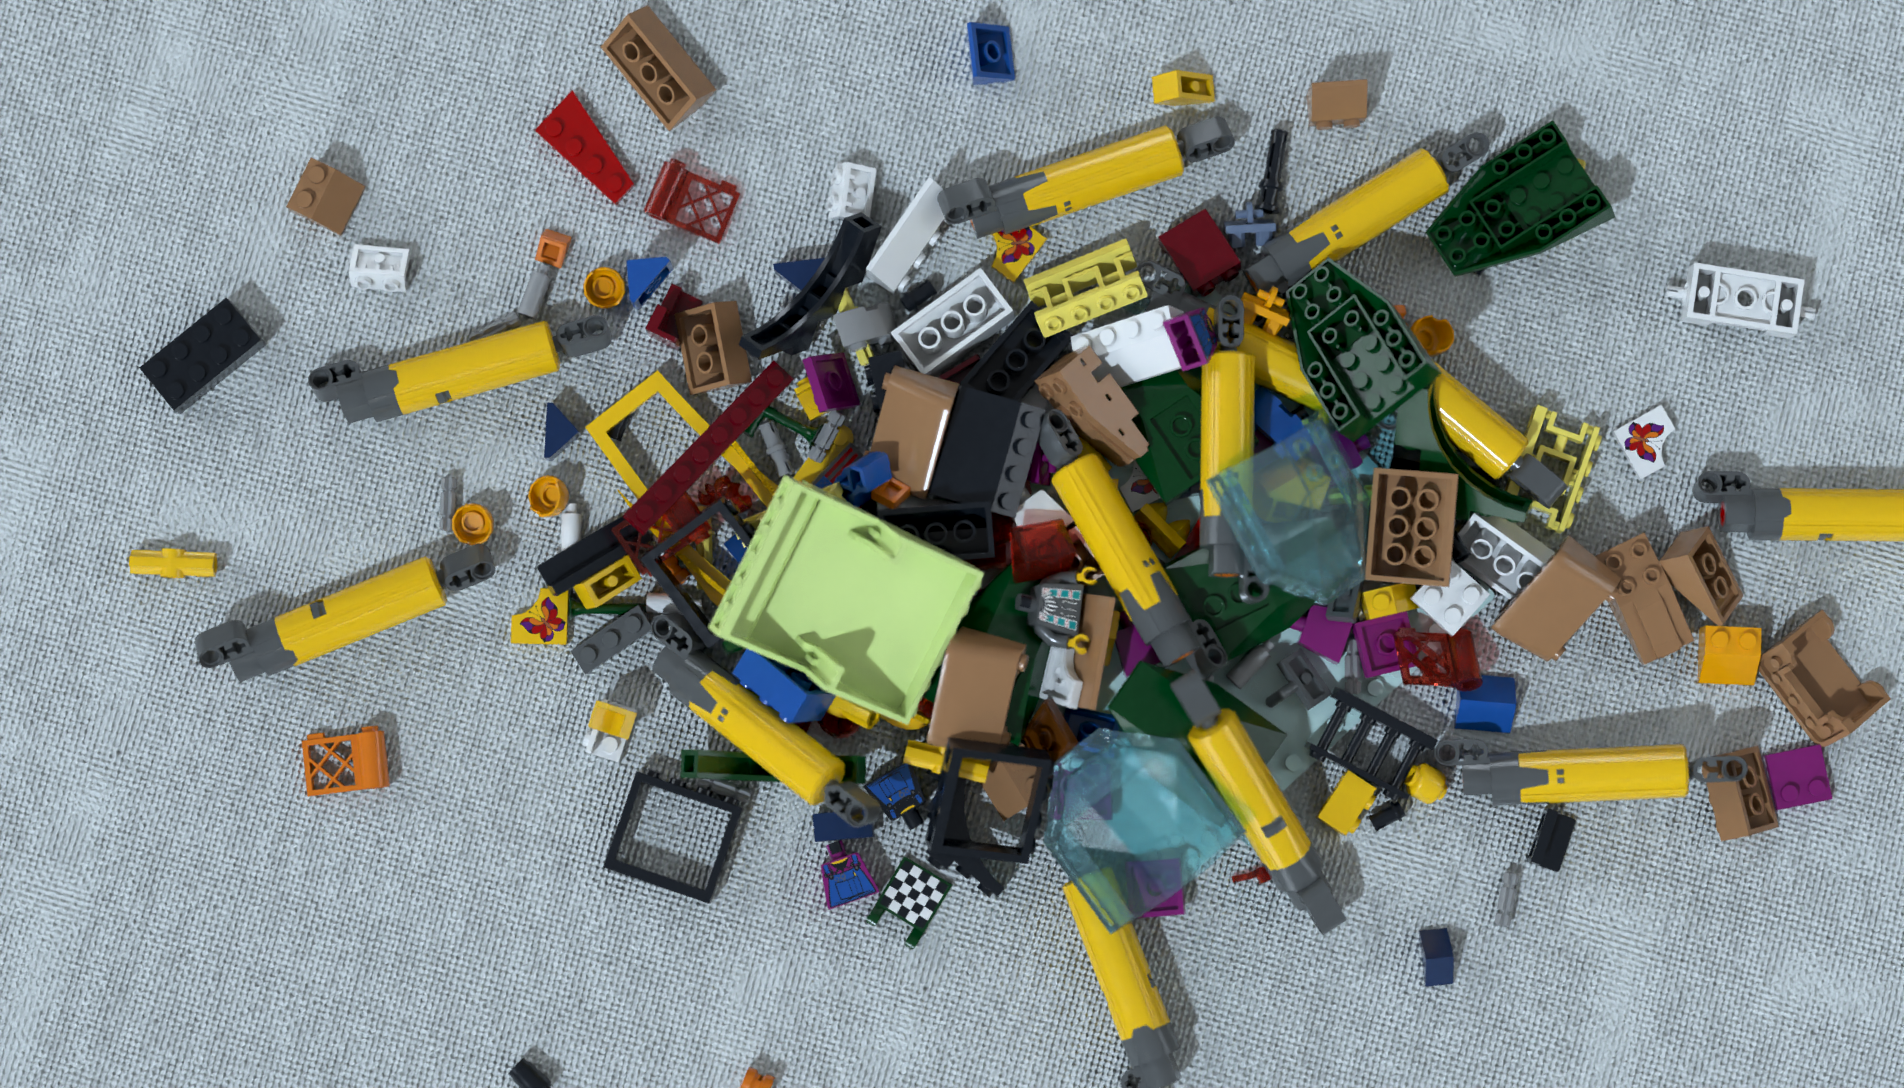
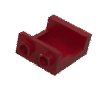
[1158,208,1241,297]

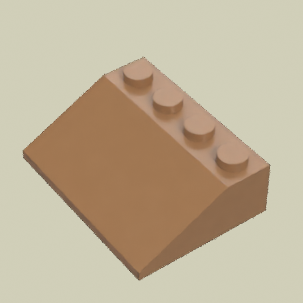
[1365,467,1459,587]
[1071,593,1116,710]

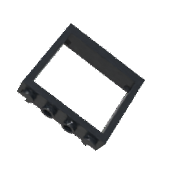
[640,495,756,648]
[925,737,1054,864]
[603,768,744,904]

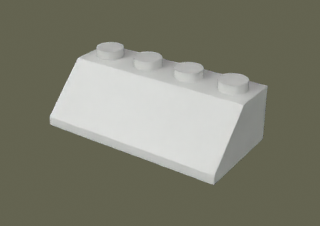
[866,177,949,295]
[891,267,1015,377]
[1071,305,1184,387]
[1452,512,1555,601]

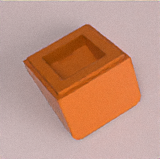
[535,229,572,268]

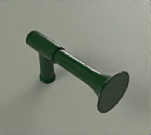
[743,406,823,450]
[569,594,647,623]

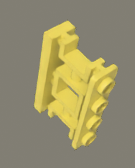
[1023,238,1148,337]
[1504,405,1602,534]

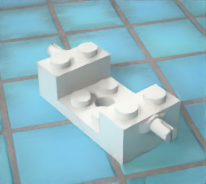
[1665,262,1816,339]

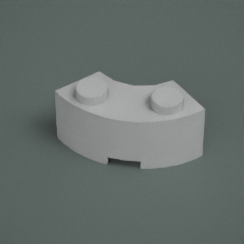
[833,303,897,352]

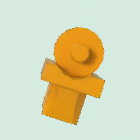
[1241,286,1290,336]

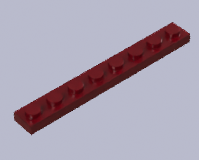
[623,360,794,536]

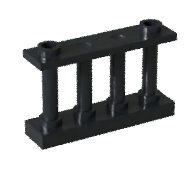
[1304,687,1438,801]

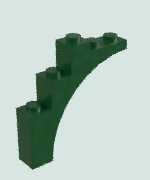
[1394,379,1533,523]
[680,750,867,784]

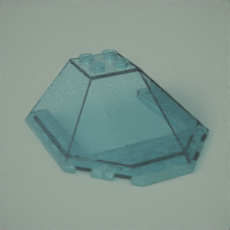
[1206,408,1371,606]
[1043,729,1247,935]

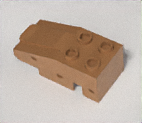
[1034,346,1149,467]
[1595,533,1694,665]

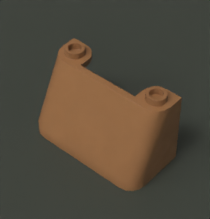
[863,366,959,500]
[1490,535,1621,662]
[1758,609,1891,747]
[927,626,1029,747]

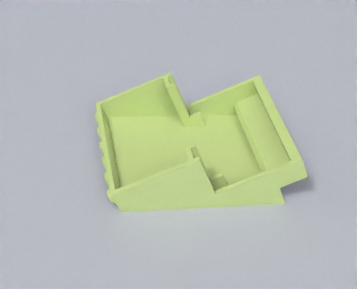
[708,475,984,725]

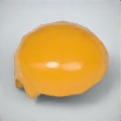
[583,267,626,309]
[1410,315,1454,357]
[528,475,569,518]
[452,503,494,545]

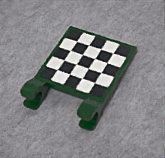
[866,856,952,949]

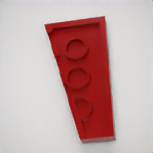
[535,90,635,205]

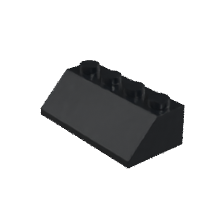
[877,501,995,560]

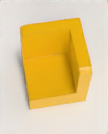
[588,700,637,740]

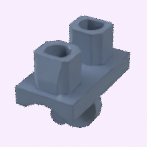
[1223,202,1276,248]

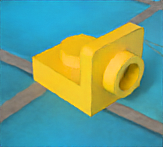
[794,377,830,422]

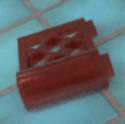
[643,158,741,245]
[611,491,712,577]
[1393,627,1483,691]

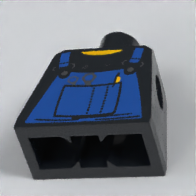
[863,763,926,830]

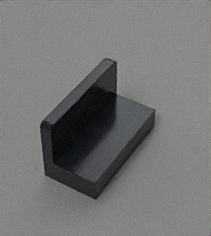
[1526,808,1576,872]

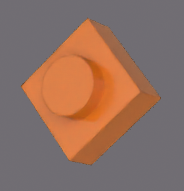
[871,477,911,509]

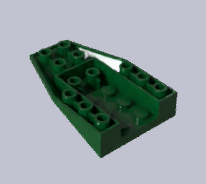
[1426,120,1615,277]
[1286,257,1442,442]
[1108,366,1259,507]
[1164,515,1353,661]
[922,555,1054,746]
[1107,661,1287,827]

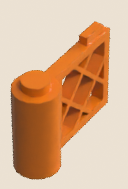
[302,726,390,796]

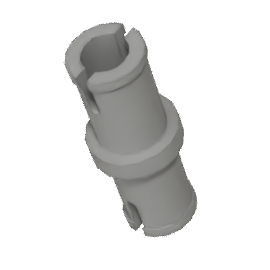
[758,421,795,479]

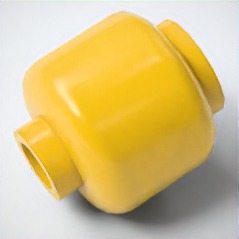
[1404,763,1448,804]

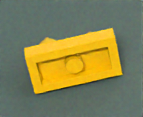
[1134,503,1190,559]

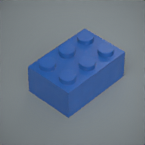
[732,648,836,723]

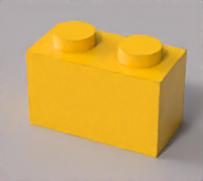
[573,555,642,609]
[1315,770,1377,836]

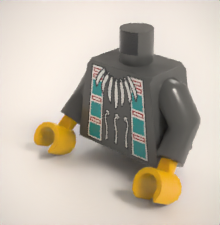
[1015,567,1097,655]

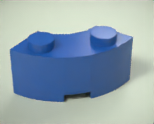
[1254,386,1318,461]
[835,452,892,507]

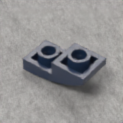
[813,809,875,842]

